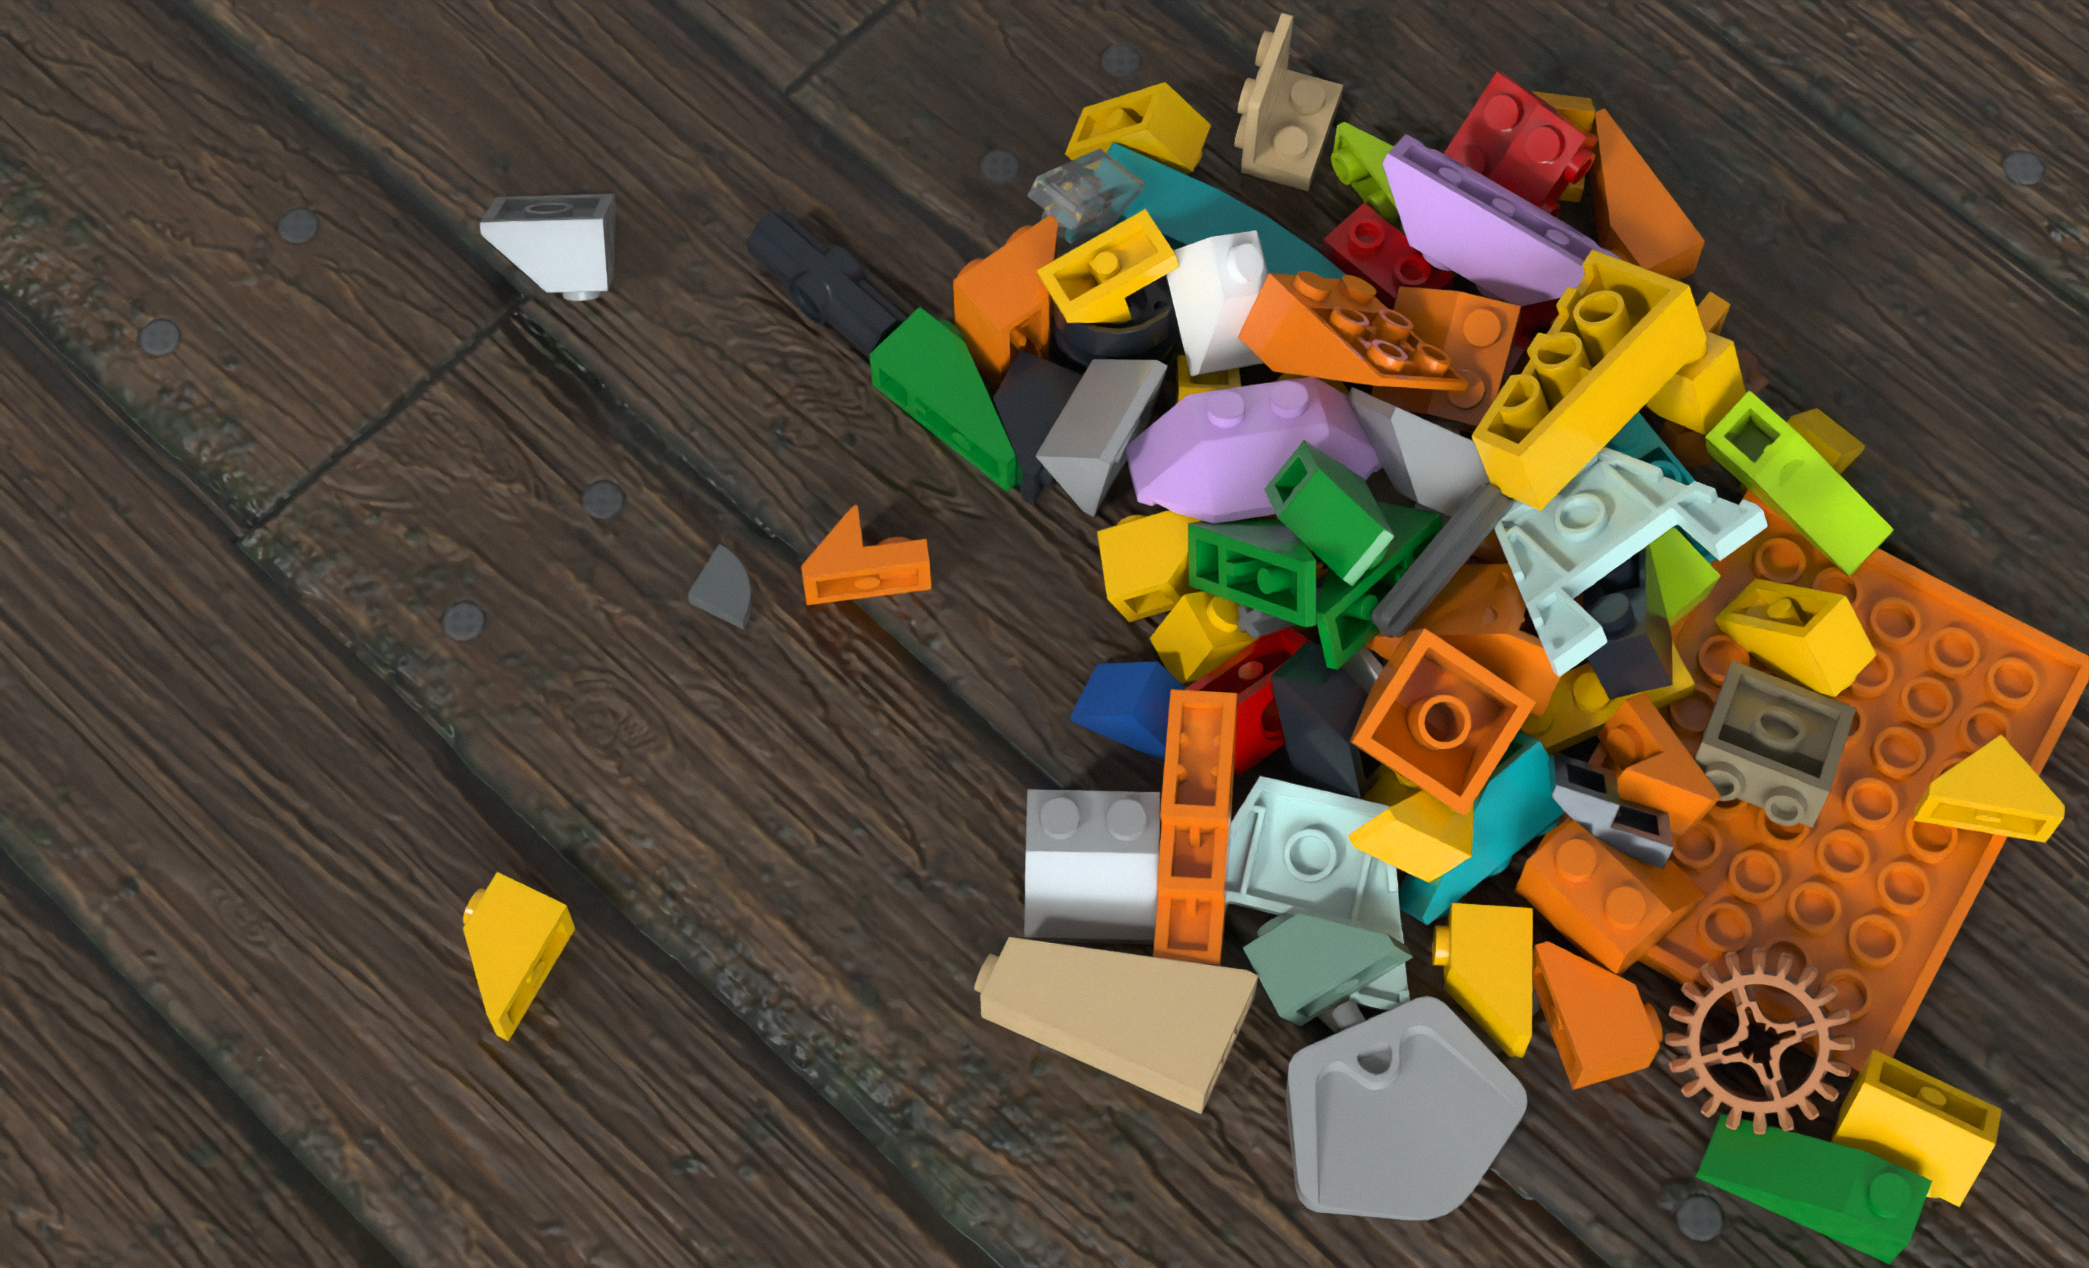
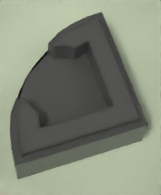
[687,544,752,630]

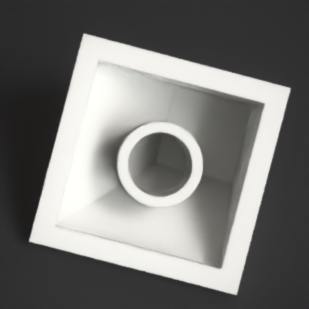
[1167,230,1268,377]

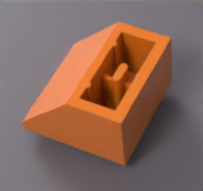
[953,214,1058,390]

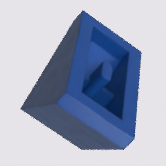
[1070,662,1186,763]

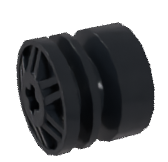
[1051,229,1180,375]

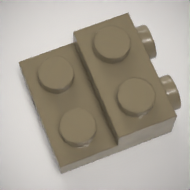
[1694,660,1856,828]

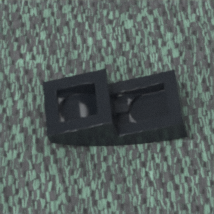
[1548,752,1674,869]

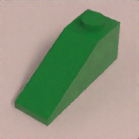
[869,307,1016,492]
[1316,501,1443,670]
[1188,516,1316,627]
[1695,1114,1932,1264]

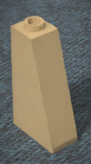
[974,937,1259,1114]

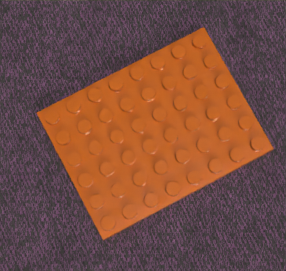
[1514,489,2089,1081]

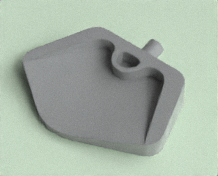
[1285,996,1527,1220]

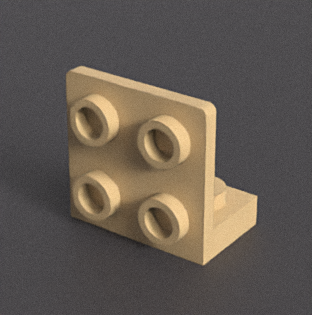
[1234,13,1343,191]

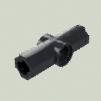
[746,210,907,359]

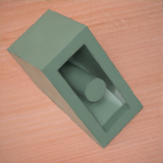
[1243,913,1413,1026]

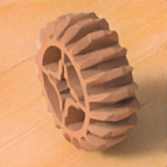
[1665,948,1855,1134]

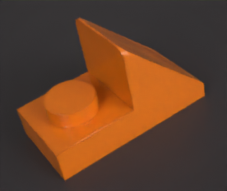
[801,505,931,605]
[1597,692,1721,835]

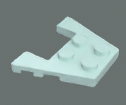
[1494,447,1768,677]
[1225,776,1410,1012]

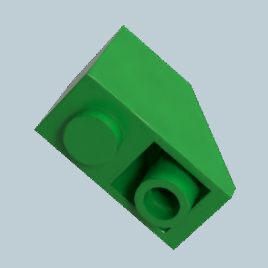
[1264,440,1394,586]

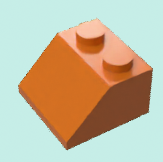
[1371,286,1521,433]
[1350,628,1536,816]
[1516,819,1707,977]

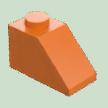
[1532,941,1663,1090]

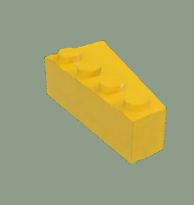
[1472,249,1707,511]

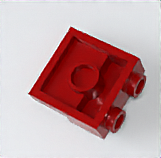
[1444,71,1599,218]

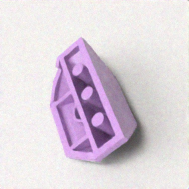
[1382,134,1620,306]
[1126,377,1383,524]

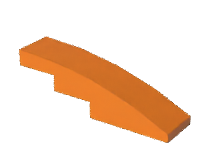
[1153,689,1238,967]

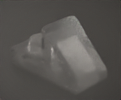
[1027,149,1146,244]

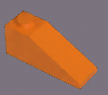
[1589,108,1705,281]

